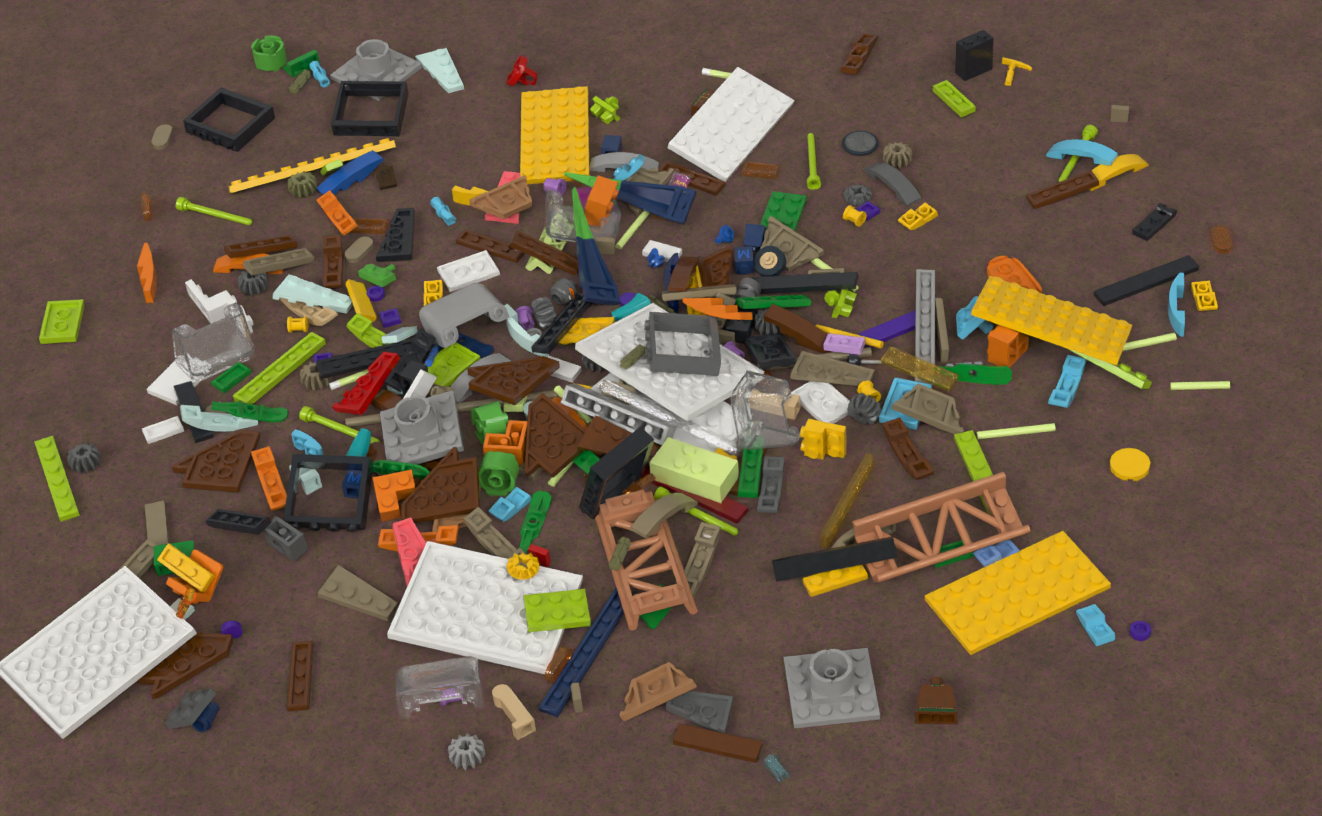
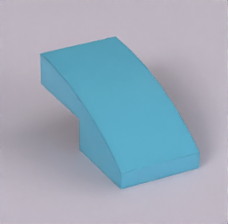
[489,487,532,522]
[1076,604,1115,646]

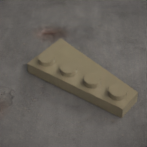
[790,351,875,386]
[318,565,398,621]

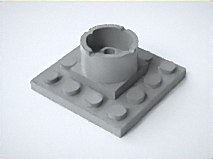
[330,39,423,101]
[380,390,464,464]
[784,648,880,728]

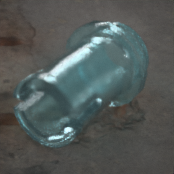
[764,754,789,783]

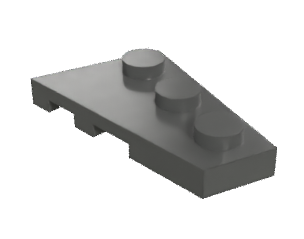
[666,691,733,734]

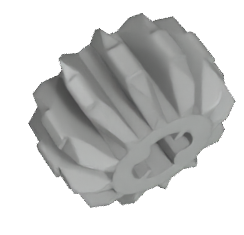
[448,733,485,771]

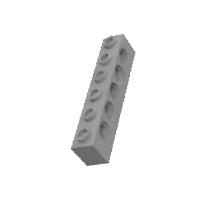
[561,383,677,445]

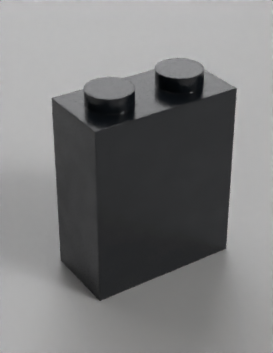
[955,30,994,81]

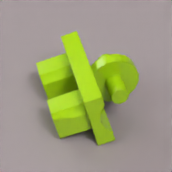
[589,96,621,125]
[824,289,857,318]

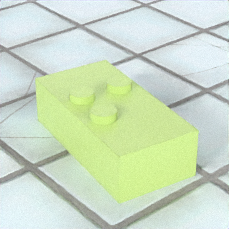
[649,437,739,503]

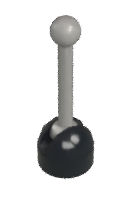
[848,354,894,366]

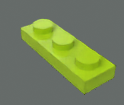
[933,80,976,117]

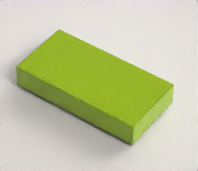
[320,159,343,176]

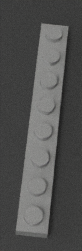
[915,269,935,386]

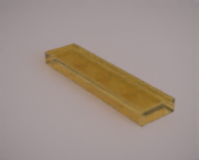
[881,346,958,392]

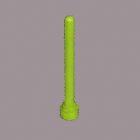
[1059,125,1098,182]
[807,133,821,189]
[176,197,252,225]
[299,406,380,444]
[654,487,738,536]

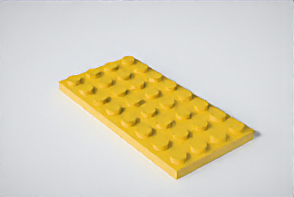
[520,86,590,184]
[971,276,1132,366]
[925,531,1111,655]

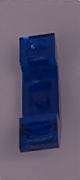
[663,253,679,313]

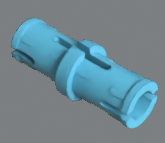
[309,61,330,87]
[430,197,456,226]

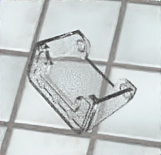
[545,189,621,242]
[172,302,255,381]
[731,370,800,450]
[395,656,485,720]

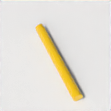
[816,324,884,349]

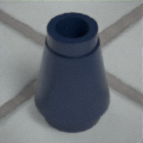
[192,702,220,732]

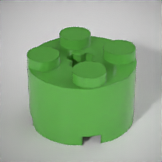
[251,35,287,71]
[471,401,509,445]
[479,451,519,496]

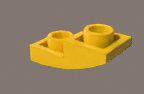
[452,185,488,205]
[898,203,938,230]
[424,280,443,306]
[1190,281,1218,311]

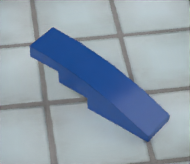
[316,150,384,195]

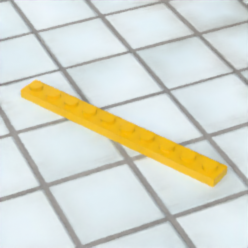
[228,138,396,193]

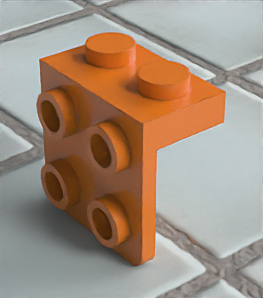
[166,550,223,604]

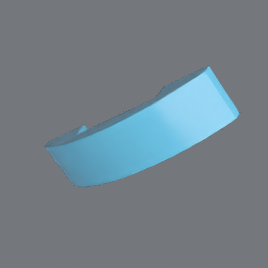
[1046,139,1118,165]
[1168,273,1185,337]
[1048,355,1086,408]

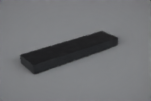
[173,381,214,443]
[205,509,271,535]

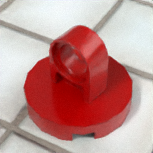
[506,55,538,87]

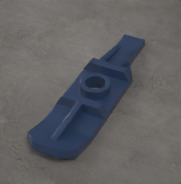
[456,331,494,359]

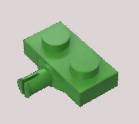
[358,264,396,287]

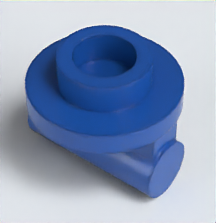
[715,225,734,244]
[647,248,665,269]

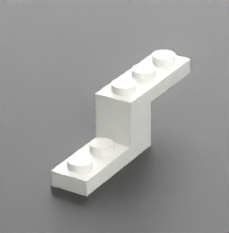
[185,279,254,335]

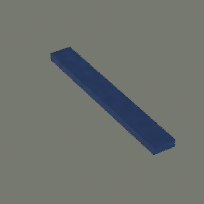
[539,588,634,718]

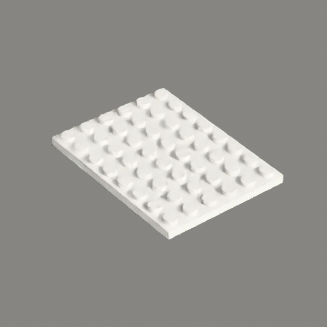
[575,303,764,422]
[387,541,583,675]
[0,566,197,739]

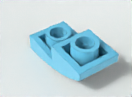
[613,154,645,181]
[291,429,323,455]

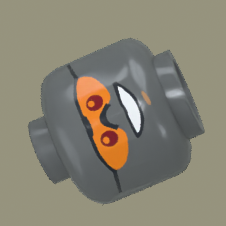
[550,278,577,305]

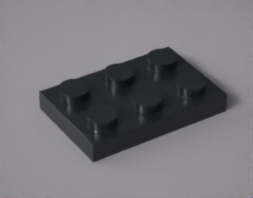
[744,333,796,370]

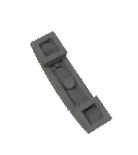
[864,162,921,206]
[757,456,784,513]

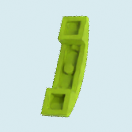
[346,313,405,348]

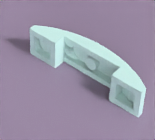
[504,304,549,357]
[180,405,258,431]

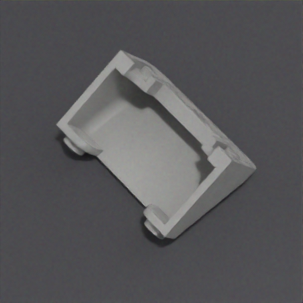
[419,283,509,348]

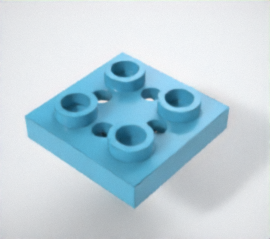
[956,296,993,340]

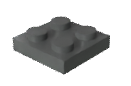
[164,688,216,729]

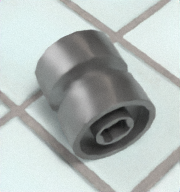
[732,278,761,304]

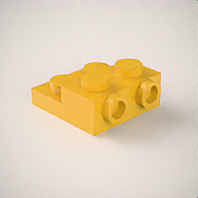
[800,419,846,459]

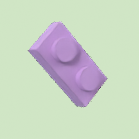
[824,333,865,355]

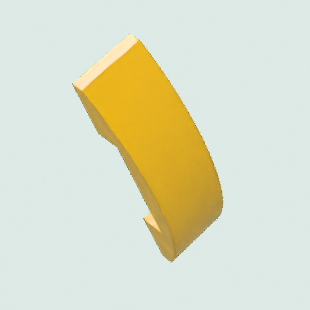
[1089,154,1149,191]

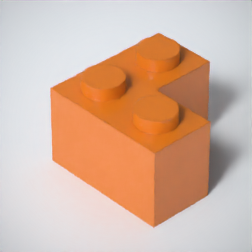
[584,175,619,229]
[987,325,1029,368]
[483,420,527,465]
[373,470,415,522]

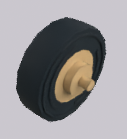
[754,246,786,277]

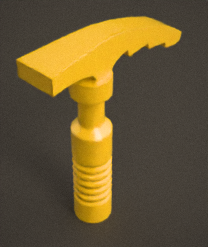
[1002,57,1032,86]

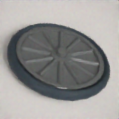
[842,131,878,155]

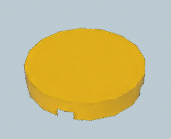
[1110,448,1150,481]

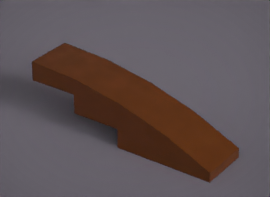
[841,33,878,75]
[668,257,699,292]
[764,304,831,354]

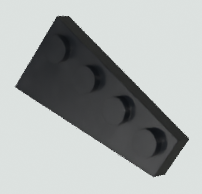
[376,208,415,262]

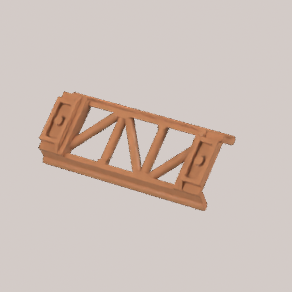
[852,472,1030,583]
[595,489,698,630]

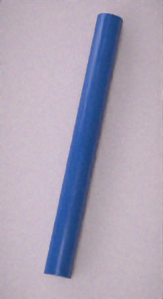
[425,344,441,367]

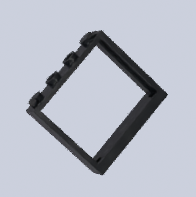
[331,81,409,137]
[183,87,275,152]
[579,426,655,519]
[283,454,374,533]

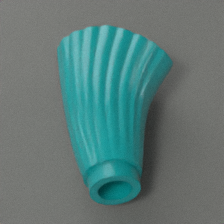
[611,293,651,322]
[345,428,371,457]

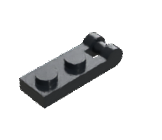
[1132,203,1177,241]

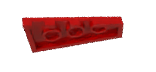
[332,352,400,415]

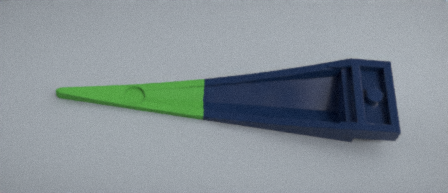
[564,172,697,225]
[572,187,620,305]

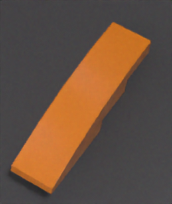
[137,243,157,303]
[683,298,752,320]

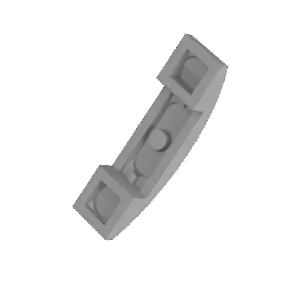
[589,152,659,172]
[451,353,511,403]

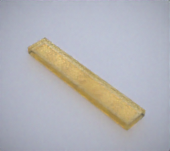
[820,453,874,549]

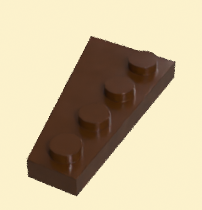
[700,245,735,298]
[577,415,660,467]

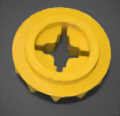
[507,552,539,580]

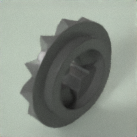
[844,184,872,205]

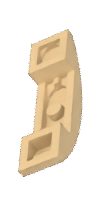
[280,298,338,326]

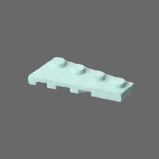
[415,48,464,93]
[273,274,353,314]

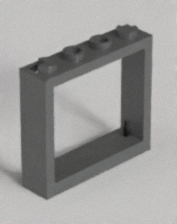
[644,312,721,376]

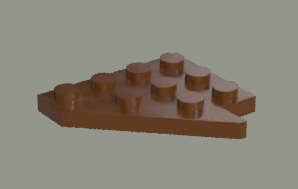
[401,447,480,523]
[137,632,233,699]

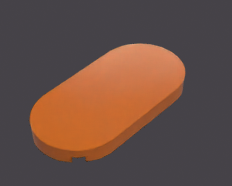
[987,256,1042,293]

